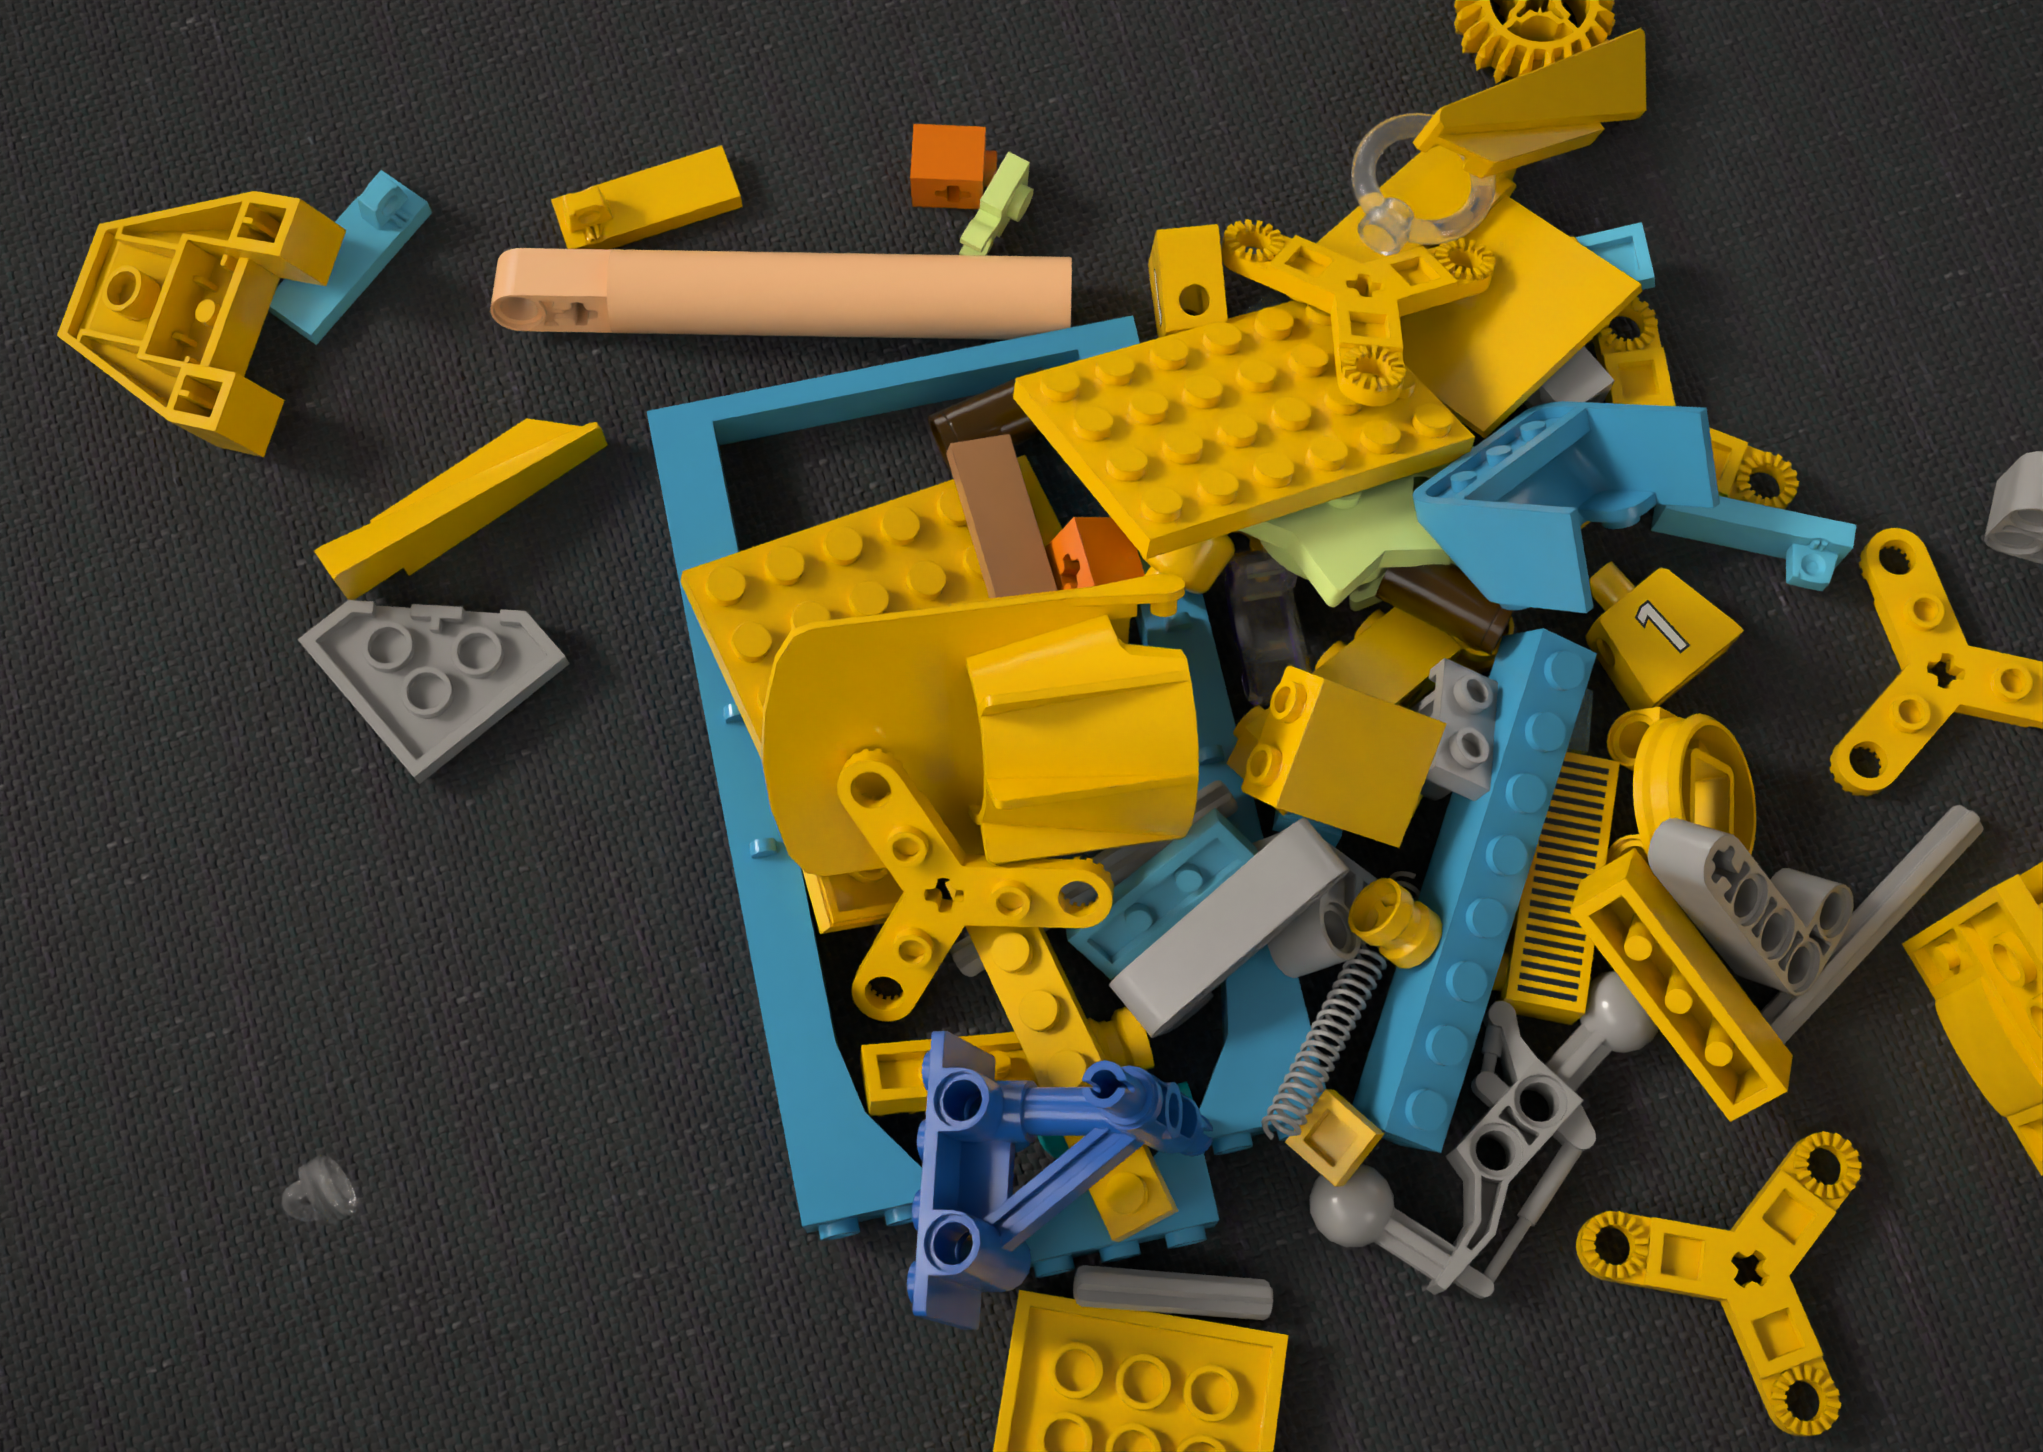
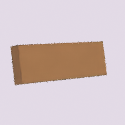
[946,434,1057,598]

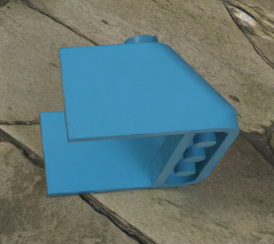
[1413,401,1720,613]

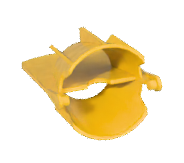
[761,574,1199,876]

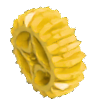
[1454,0,1615,84]

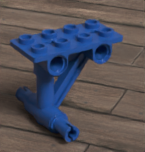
[907,1031,1213,1330]

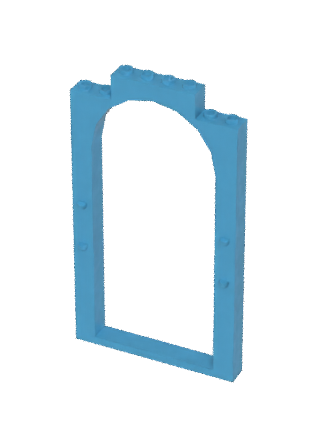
[647,315,1326,1278]

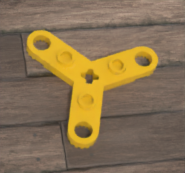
[1221,219,1496,406]
[1580,297,1799,529]
[1829,528,2043,797]
[837,748,1114,1022]
[1576,1131,1862,1437]

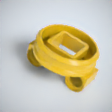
[1606,707,1756,905]

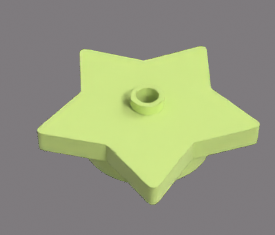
[1238,474,1452,607]

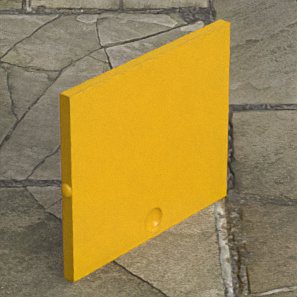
[1400,195,1642,438]

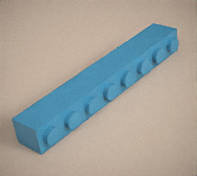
[1352,628,1597,1153]

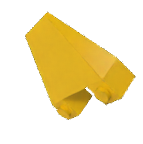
[57,191,346,457]

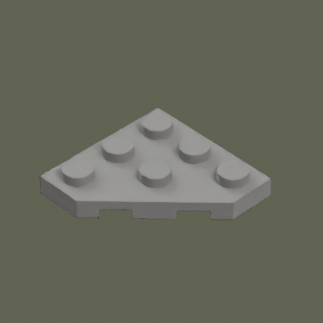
[298,600,569,784]

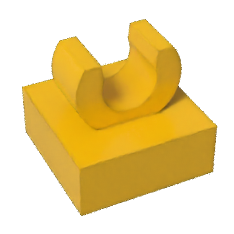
[1285,1089,1385,1187]

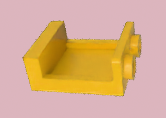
[1241,666,1447,848]

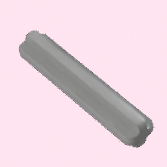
[1073,1265,1273,1320]

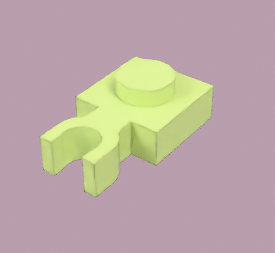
[959,152,1034,256]

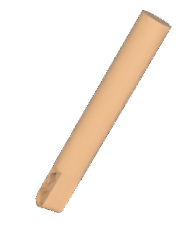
[490,248,1072,340]

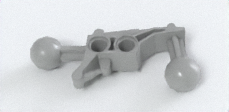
[1309,970,1659,1299]

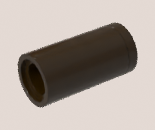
[928,367,1044,472]
[1375,563,1515,655]

